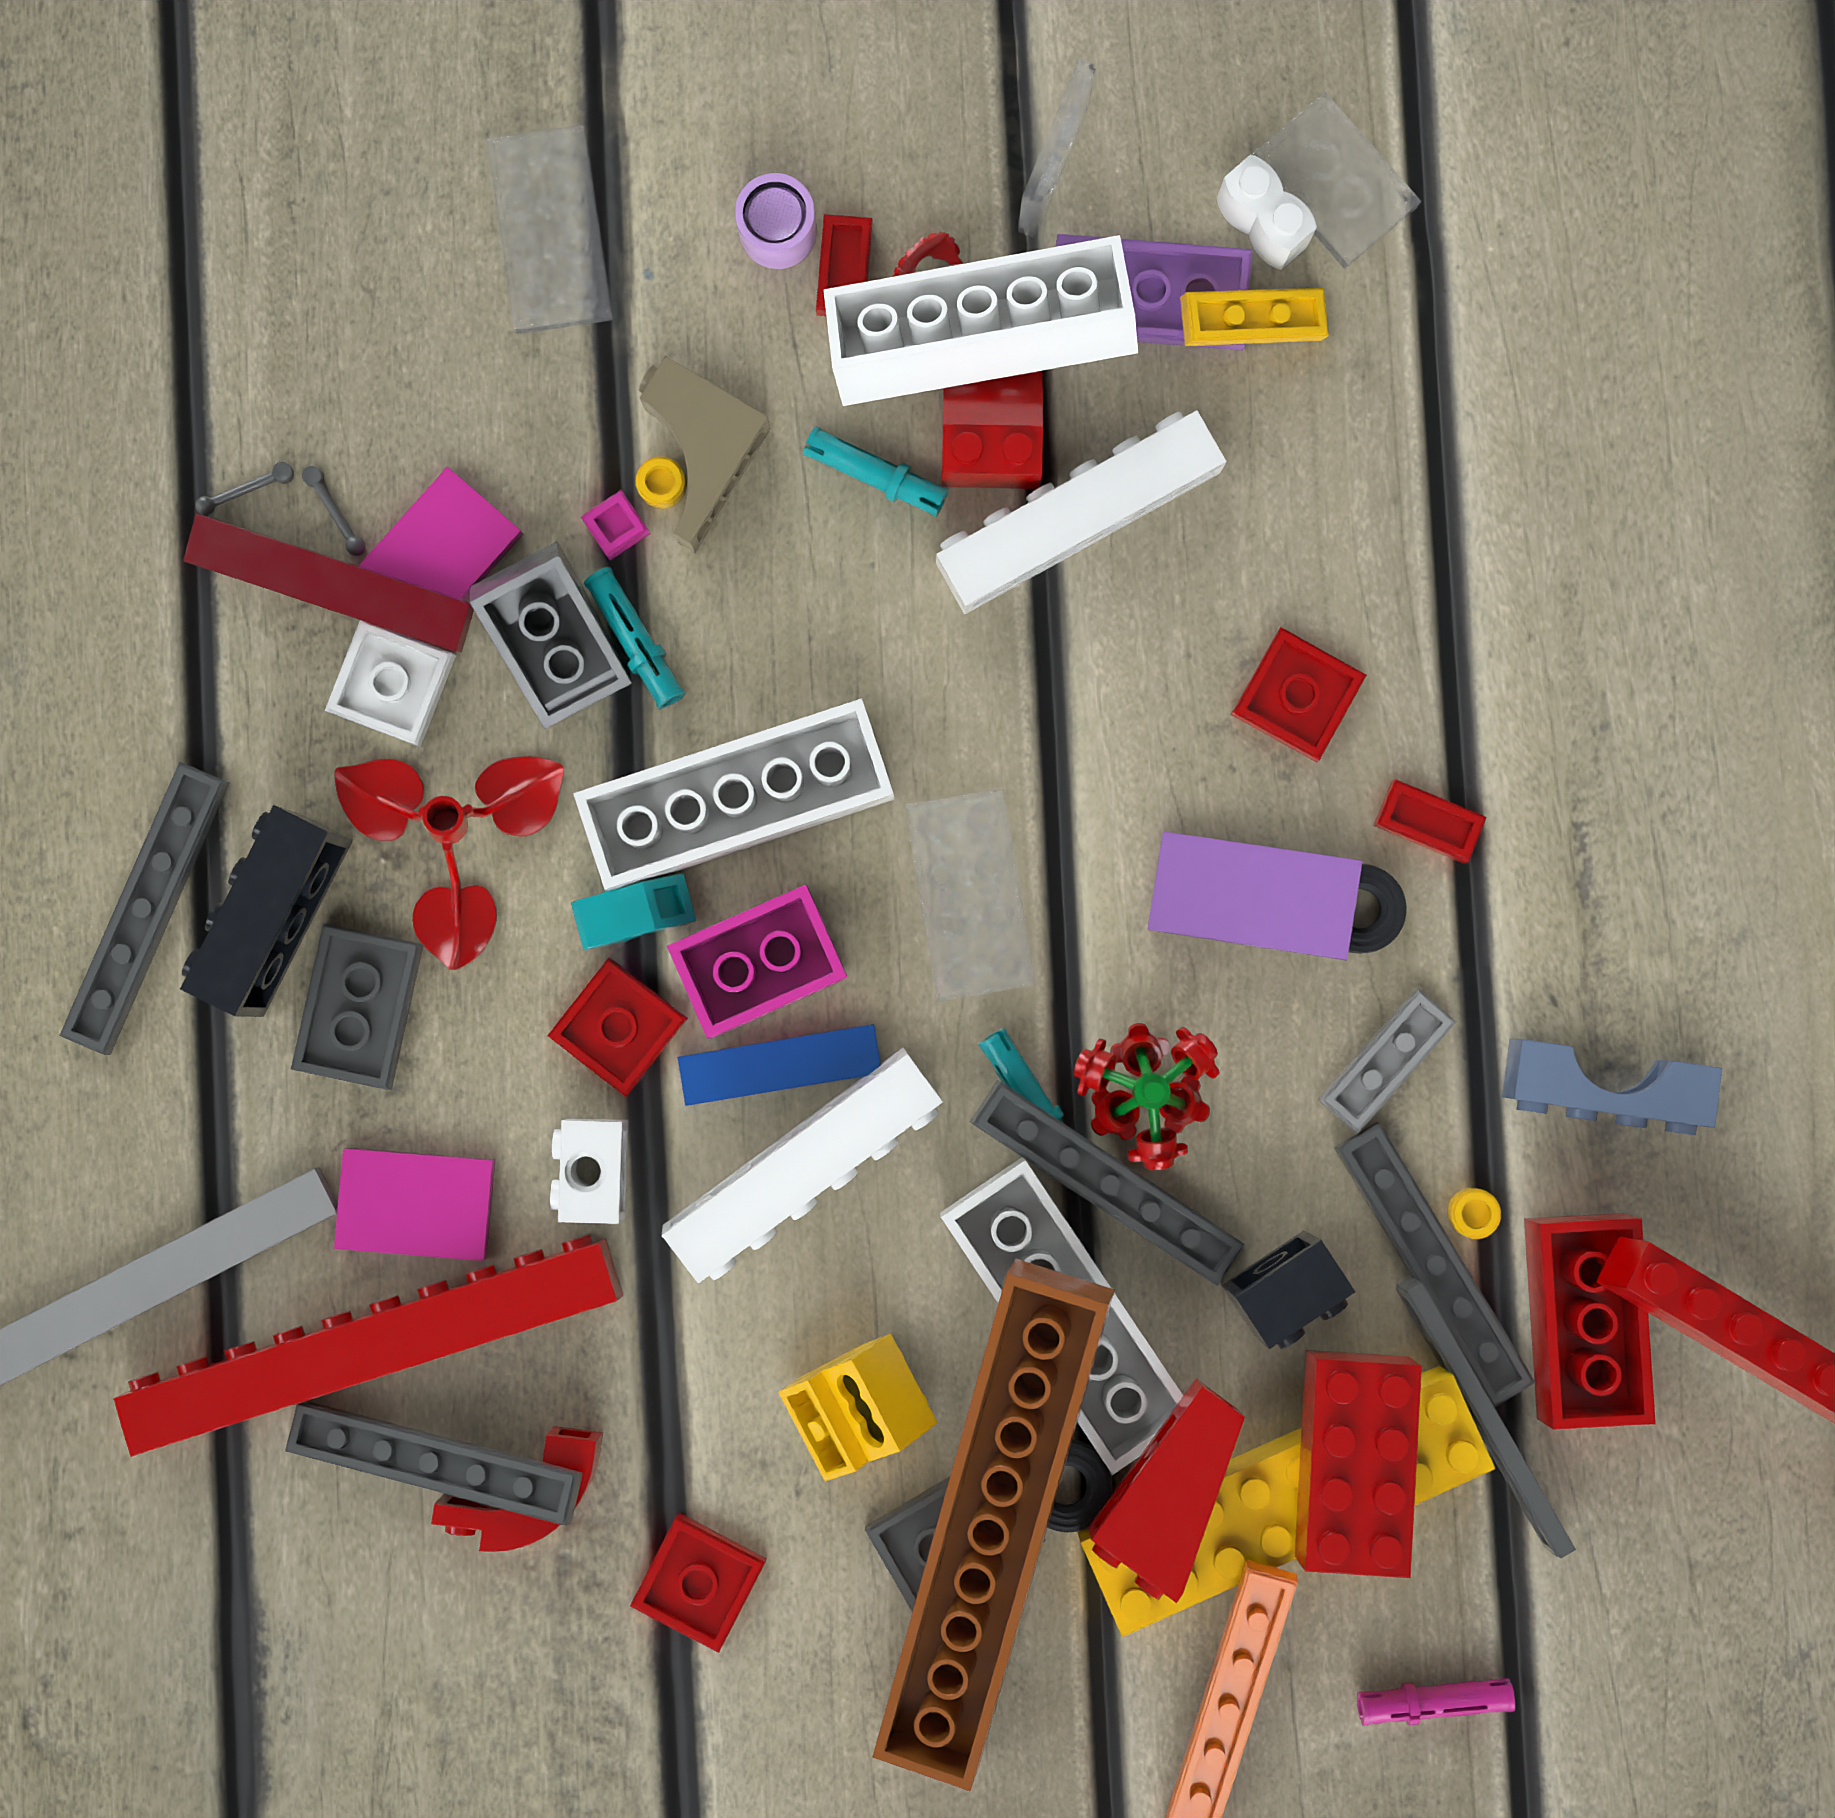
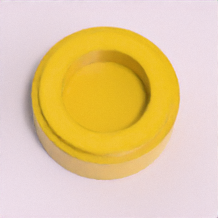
[636,456,686,509]
[1447,1188,1501,1239]

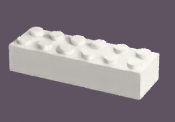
[824,235,1138,406]
[573,698,894,891]
[940,1157,1183,1475]

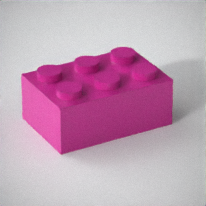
[667,884,848,1039]

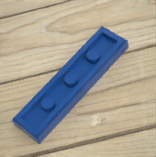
[677,1024,881,1106]

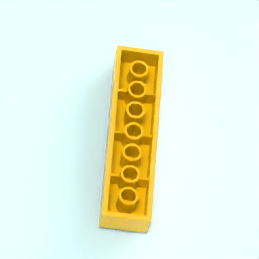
[1077,1366,1495,1637]

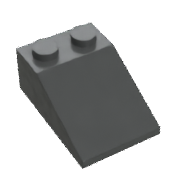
[469,541,632,729]

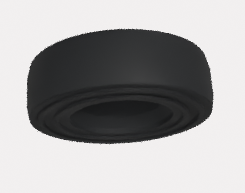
[1349,864,1407,954]
[1047,1439,1112,1533]

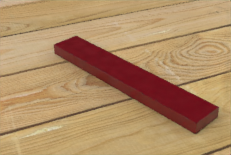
[183,514,474,652]

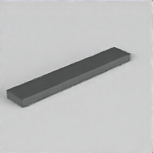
[59,762,230,1055]
[969,1080,1245,1286]
[1334,1122,1536,1407]
[1396,1277,1576,1558]
[285,1401,583,1526]

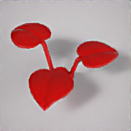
[334,756,564,970]

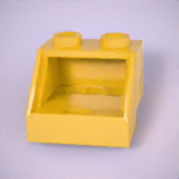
[778,1333,938,1481]

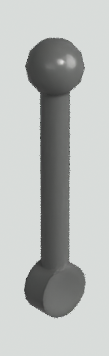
[195,462,294,515]
[302,466,365,556]

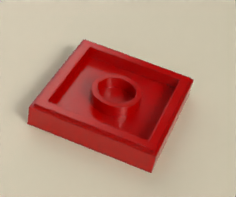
[1231,627,1367,763]
[547,957,688,1097]
[630,1512,767,1653]

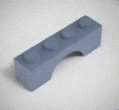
[1502,1039,1722,1135]

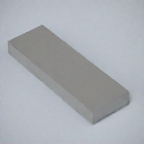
[1318,989,1456,1133]

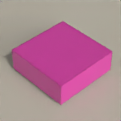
[581,490,650,560]

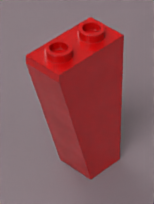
[1088,1378,1245,1603]

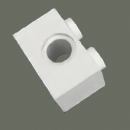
[550,1118,628,1224]

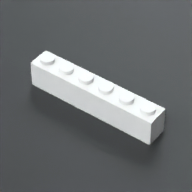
[936,410,1227,615]
[662,1048,943,1283]

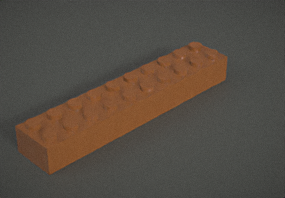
[872,1259,1115,1791]

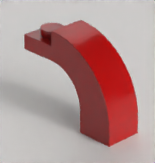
[431,1426,603,1552]

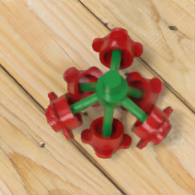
[1074,1023,1220,1170]

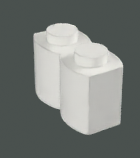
[1216,155,1317,270]

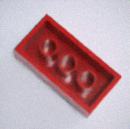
[1524,1213,1656,1430]
[1294,1350,1422,1579]

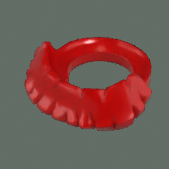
[892,232,963,277]

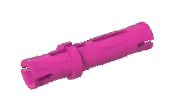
[1357,1677,1515,1726]

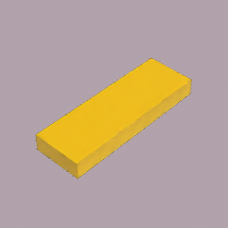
[1180,287,1329,346]

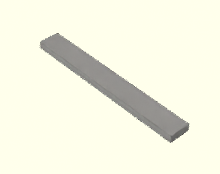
[0,1167,338,1386]

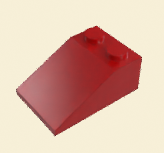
[941,371,1043,489]

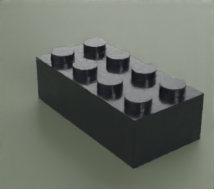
[180,805,353,1017]

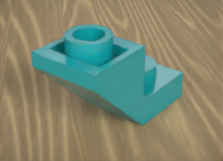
[571,873,696,951]

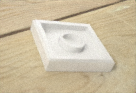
[325,620,456,747]

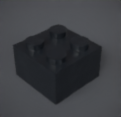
[1221,1230,1356,1349]

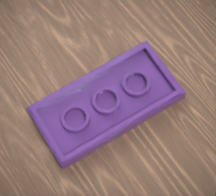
[1056,234,1252,351]
[1148,831,1363,961]

